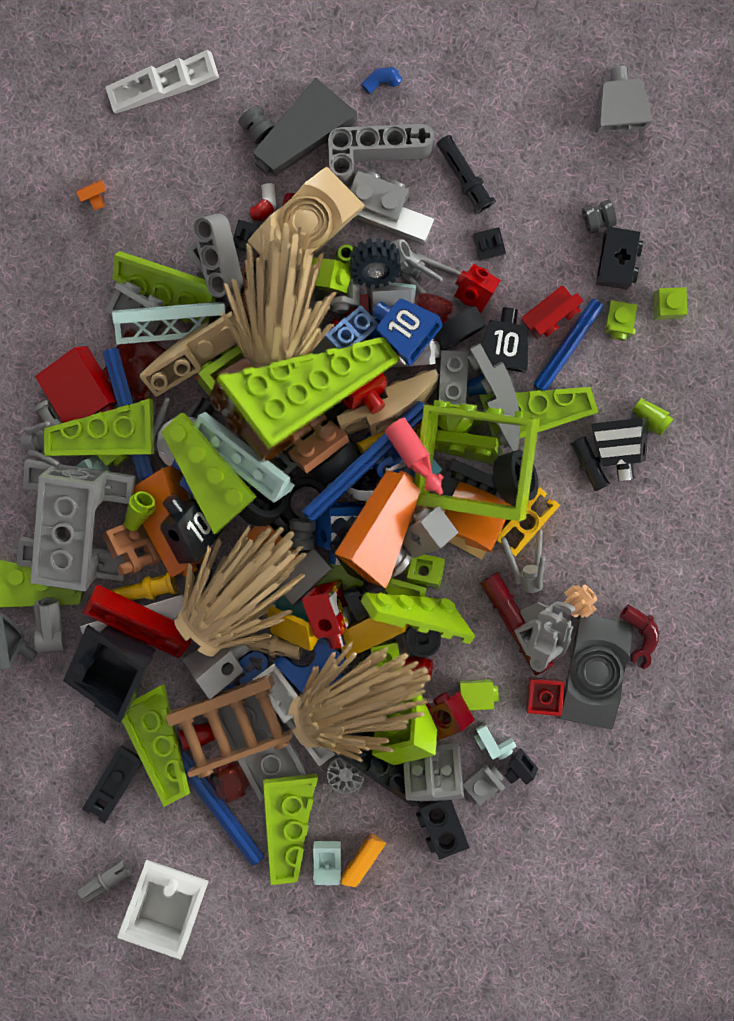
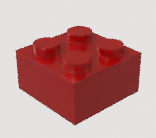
[526,677,565,716]

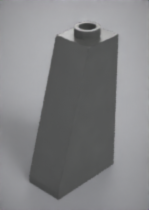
[253,77,357,176]

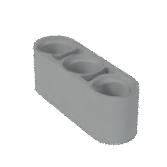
[193,213,243,297]

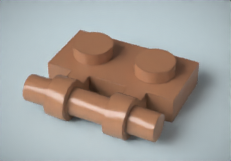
[284,413,349,474]
[102,524,161,576]

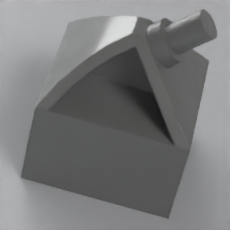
[0,614,37,670]

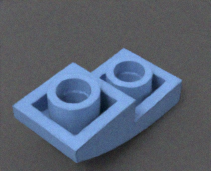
[324,305,379,349]

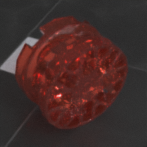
[416,293,454,324]

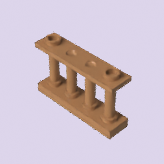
[165,673,294,778]

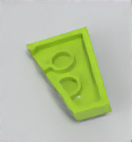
[416,427,504,465]

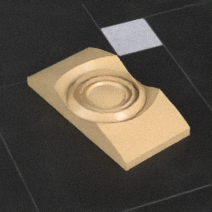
[248,167,365,271]

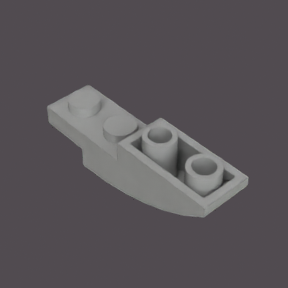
[467,343,520,451]

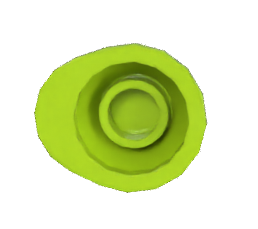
[437,404,484,434]

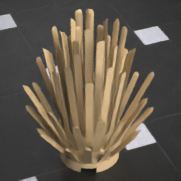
[220,223,336,369]
[174,526,306,656]
[289,642,430,762]

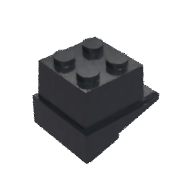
[63,625,156,723]

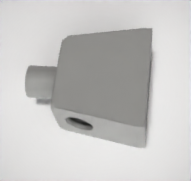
[596,66,652,133]
[182,638,250,699]

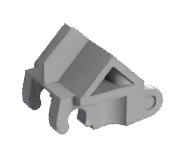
[514,601,575,672]

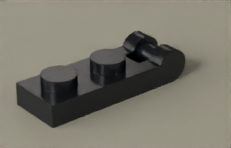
[82,745,142,824]

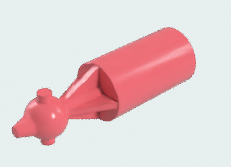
[384,418,443,495]

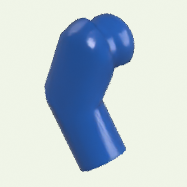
[361,67,402,94]

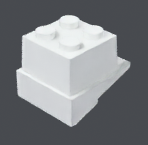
[117,860,209,960]

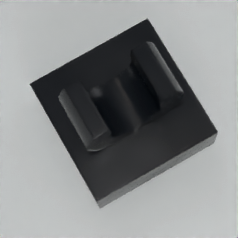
[233,219,260,252]
[473,227,506,261]
[504,748,538,785]

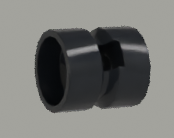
[343,581,388,622]
[405,626,441,657]

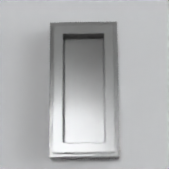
[277,548,333,605]

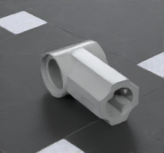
[34,598,67,652]

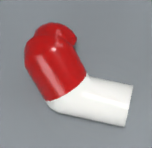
[249,183,277,221]

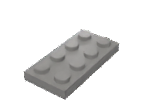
[217,695,308,802]

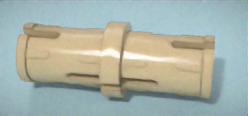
[246,633,303,660]

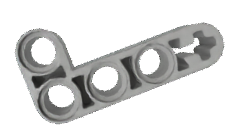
[328,124,434,186]

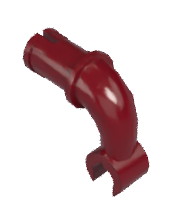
[620,604,659,669]

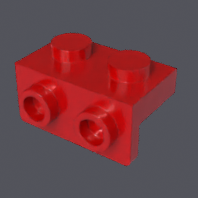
[521,285,583,339]

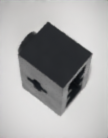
[595,227,643,290]

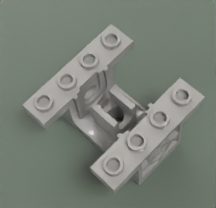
[17,459,136,591]

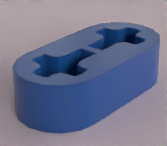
[225,651,269,689]

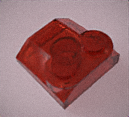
[103,329,166,401]

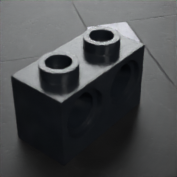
[416,800,470,860]

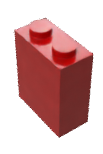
[35,346,117,423]

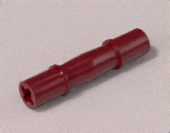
[480,572,554,675]

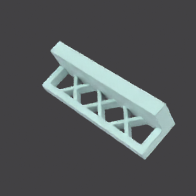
[112,302,225,344]
[195,412,294,502]

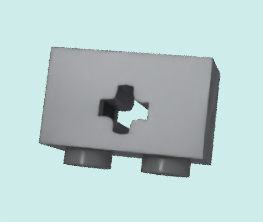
[437,350,469,406]
[403,506,458,558]

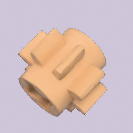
[564,585,597,618]

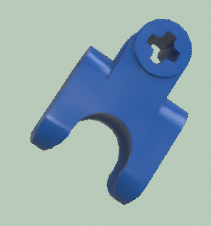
[274,637,346,692]

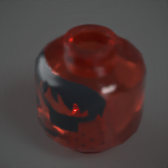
[210,763,249,802]

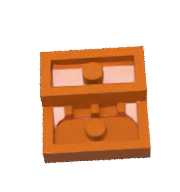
[445,481,511,553]

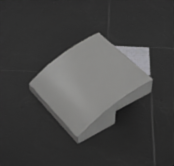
[404,743,464,801]

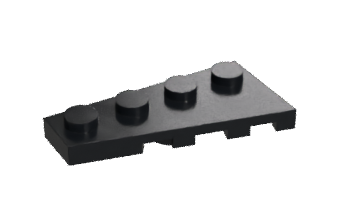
[333,731,420,807]

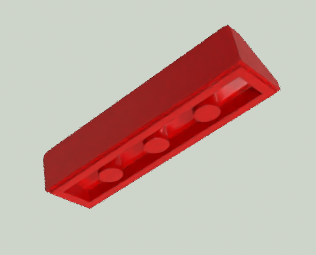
[82,585,192,658]

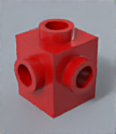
[454,264,501,313]

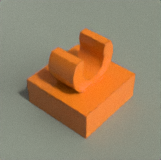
[76,179,107,211]

